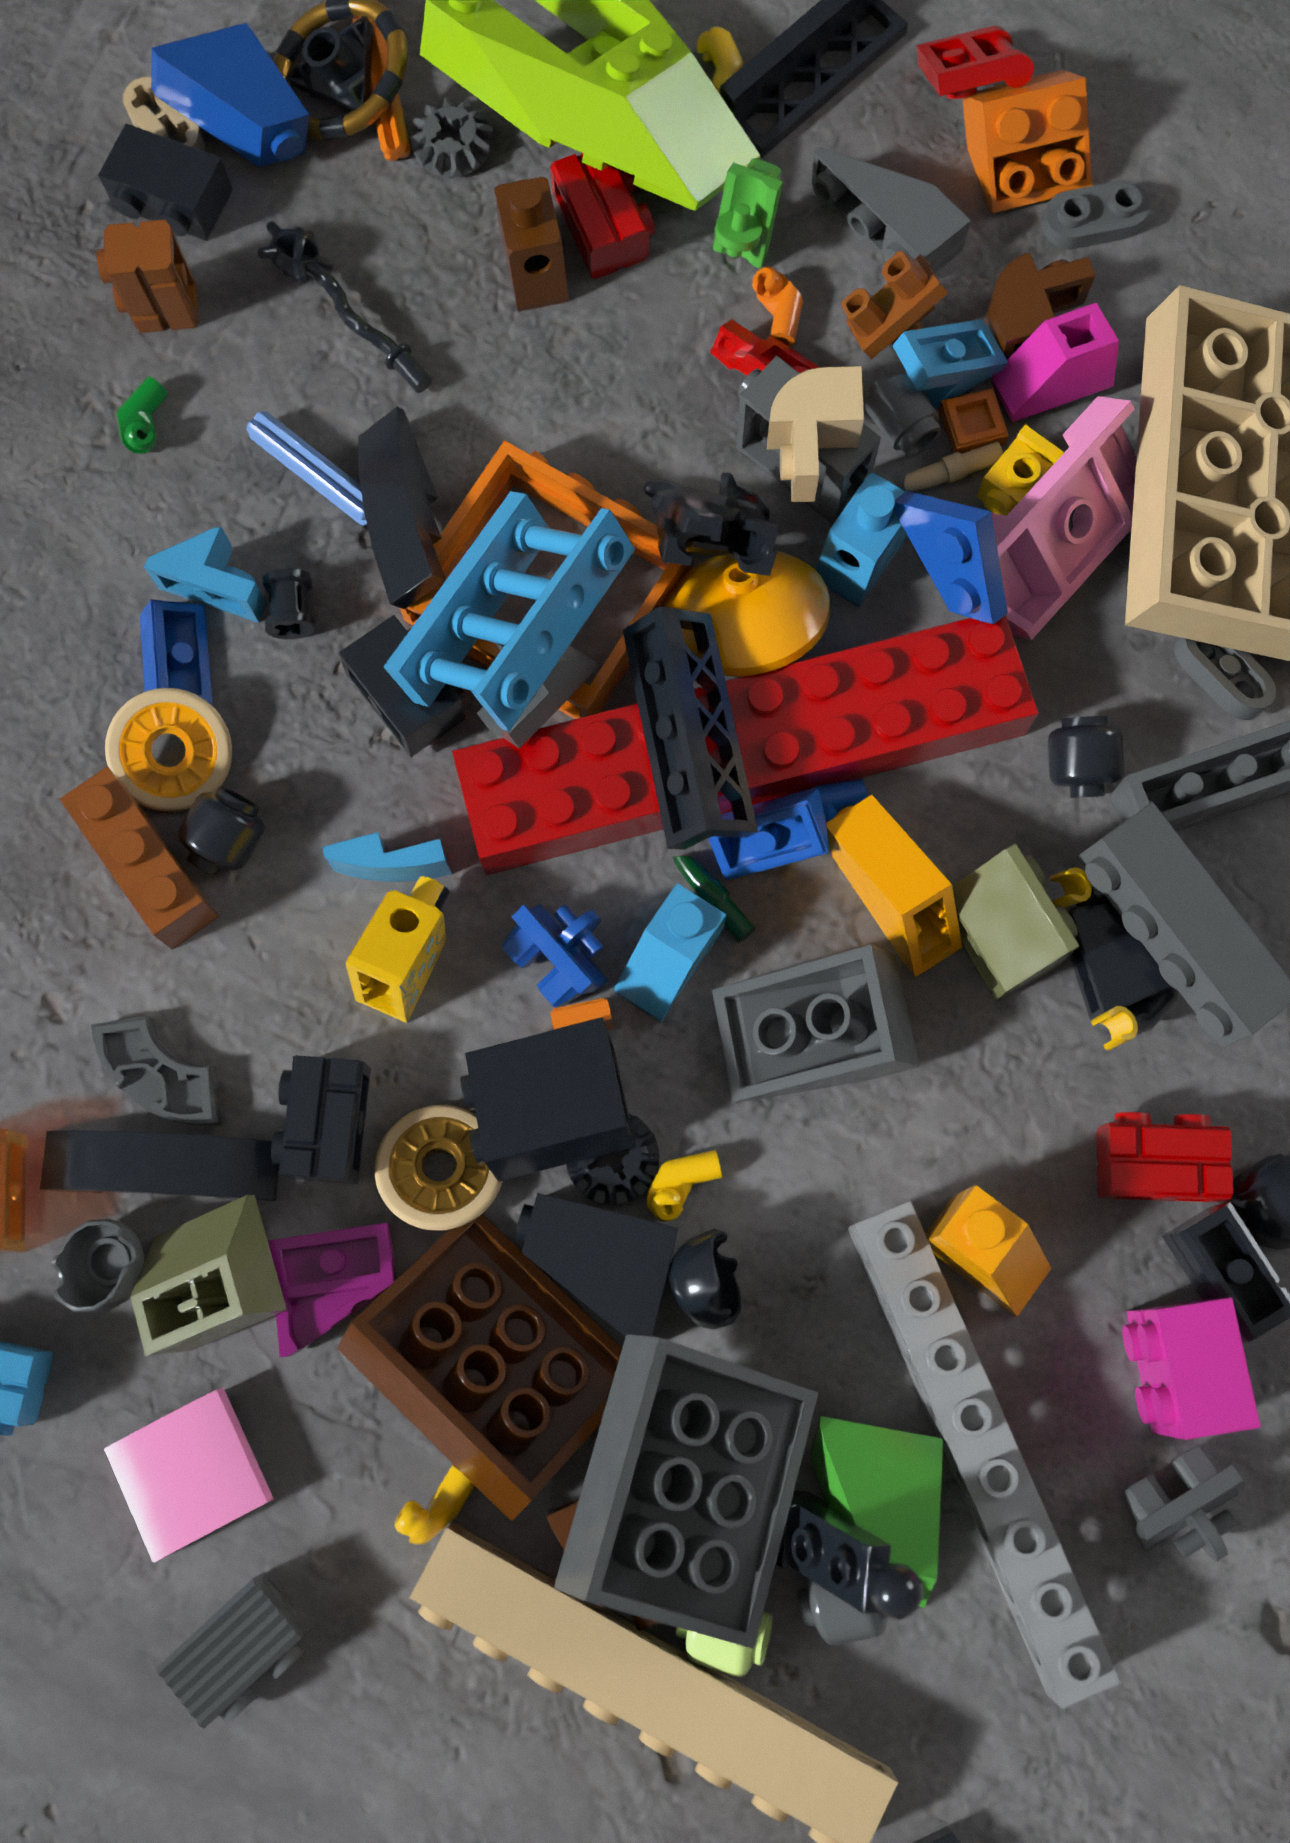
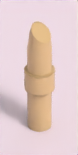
[904,441,1003,492]

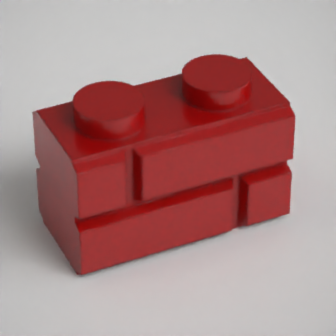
[550,153,655,279]
[1096,1112,1233,1203]

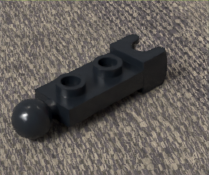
[776,1490,923,1620]

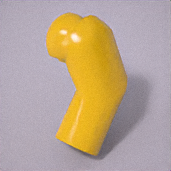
[697,26,744,94]

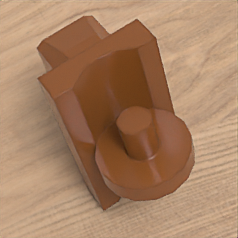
[841,251,948,360]

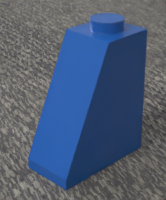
[151,23,309,167]

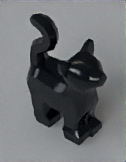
[644,472,778,576]

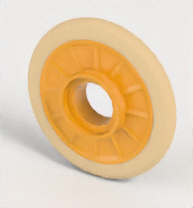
[105,688,232,812]

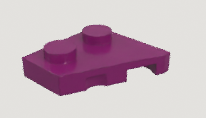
[268,1223,397,1357]

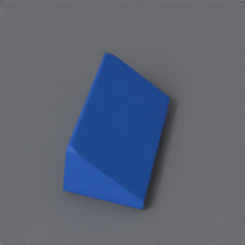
[140,599,213,706]
[708,787,830,881]

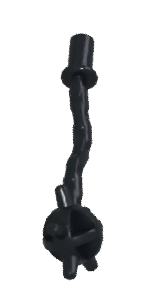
[257,221,432,393]

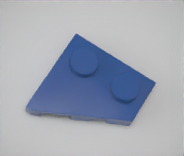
[893,491,1008,624]

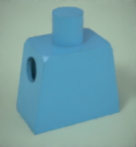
[816,473,908,608]

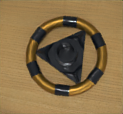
[273,0,408,141]

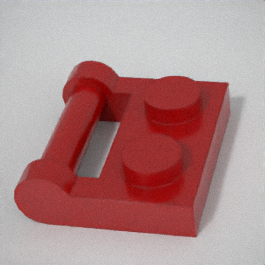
[916,26,1034,99]

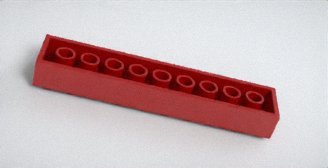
[452,615,1038,876]

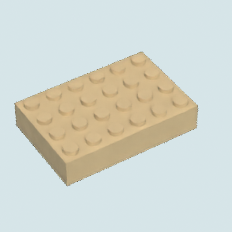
[1125,285,1290,661]

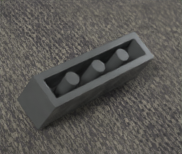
[1110,720,1290,832]
[1077,802,1290,1047]

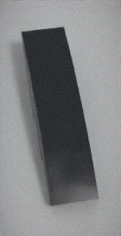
[358,406,446,610]

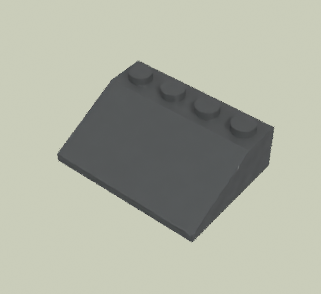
[554,1334,818,1649]

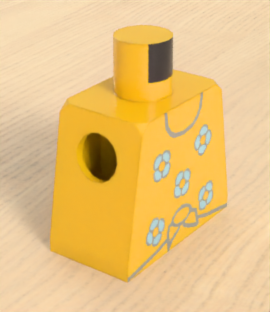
[345,876,450,1023]

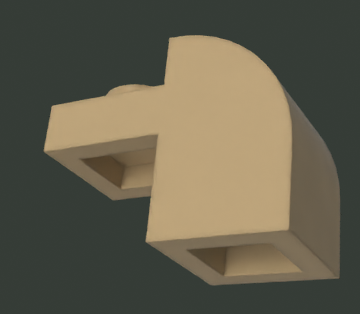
[767,366,864,502]

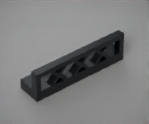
[720,0,908,159]
[623,606,758,850]

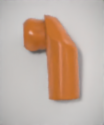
[752,267,803,347]

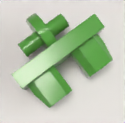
[713,158,783,269]

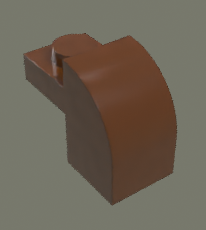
[985,252,1096,360]

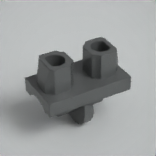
[1124,1444,1244,1561]

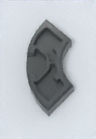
[91,1016,221,1126]

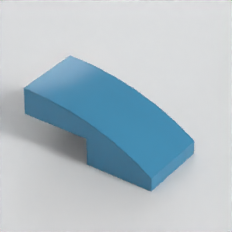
[322,832,452,882]

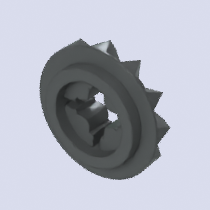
[410,97,494,177]

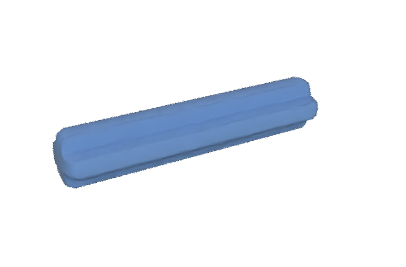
[246,411,367,526]

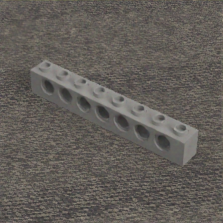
[848,1201,1121,1709]

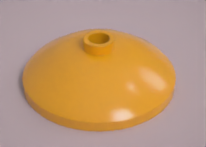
[663,550,830,676]

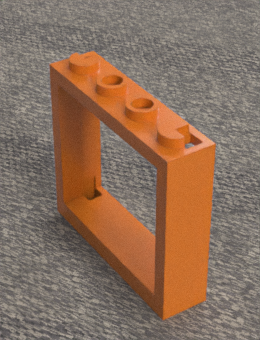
[400,440,693,719]

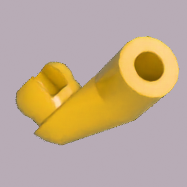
[647,1150,722,1222]
[395,1464,475,1545]

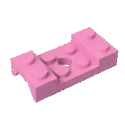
[992,396,1136,640]

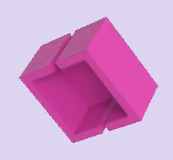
[1122,1298,1261,1440]

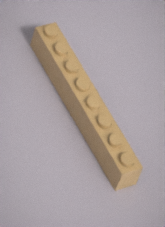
[409,1521,898,1843]

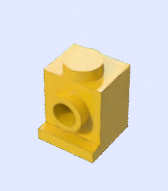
[976,425,1065,516]

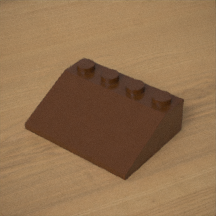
[337,1214,622,1522]

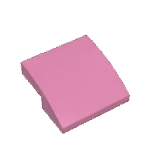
[104,1387,274,1563]

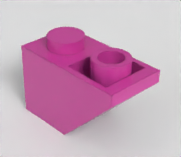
[991,303,1119,422]

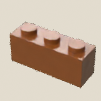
[59,766,219,949]

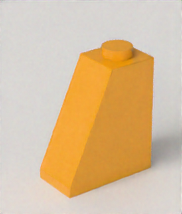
[826,795,963,978]
[925,1185,1052,1317]

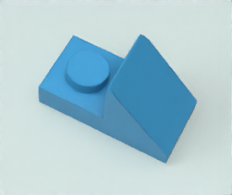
[893,319,1008,408]
[144,527,267,623]

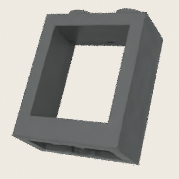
[735,356,881,525]

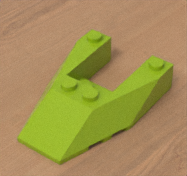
[420,0,760,211]

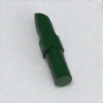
[673,856,756,943]

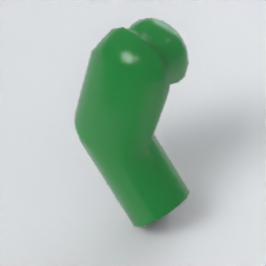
[117,376,169,454]

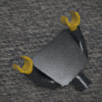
[1049,867,1178,1051]

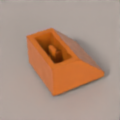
[962,70,1092,213]

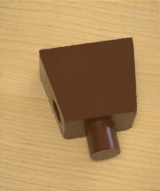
[494,177,569,312]

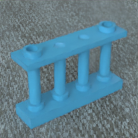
[384,491,635,731]

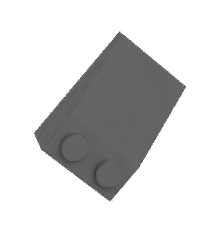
[712,944,919,1103]

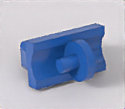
[501,904,608,1008]

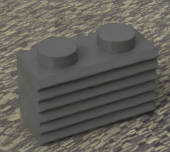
[156,1572,311,1729]

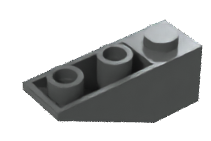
[811,147,971,273]

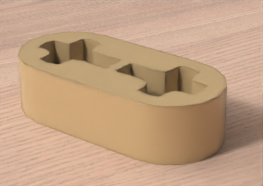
[123,77,205,152]

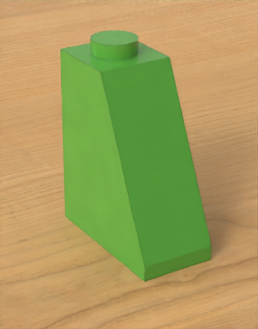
[810,1416,943,1608]

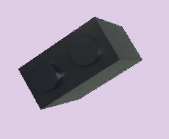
[460,1017,636,1182]

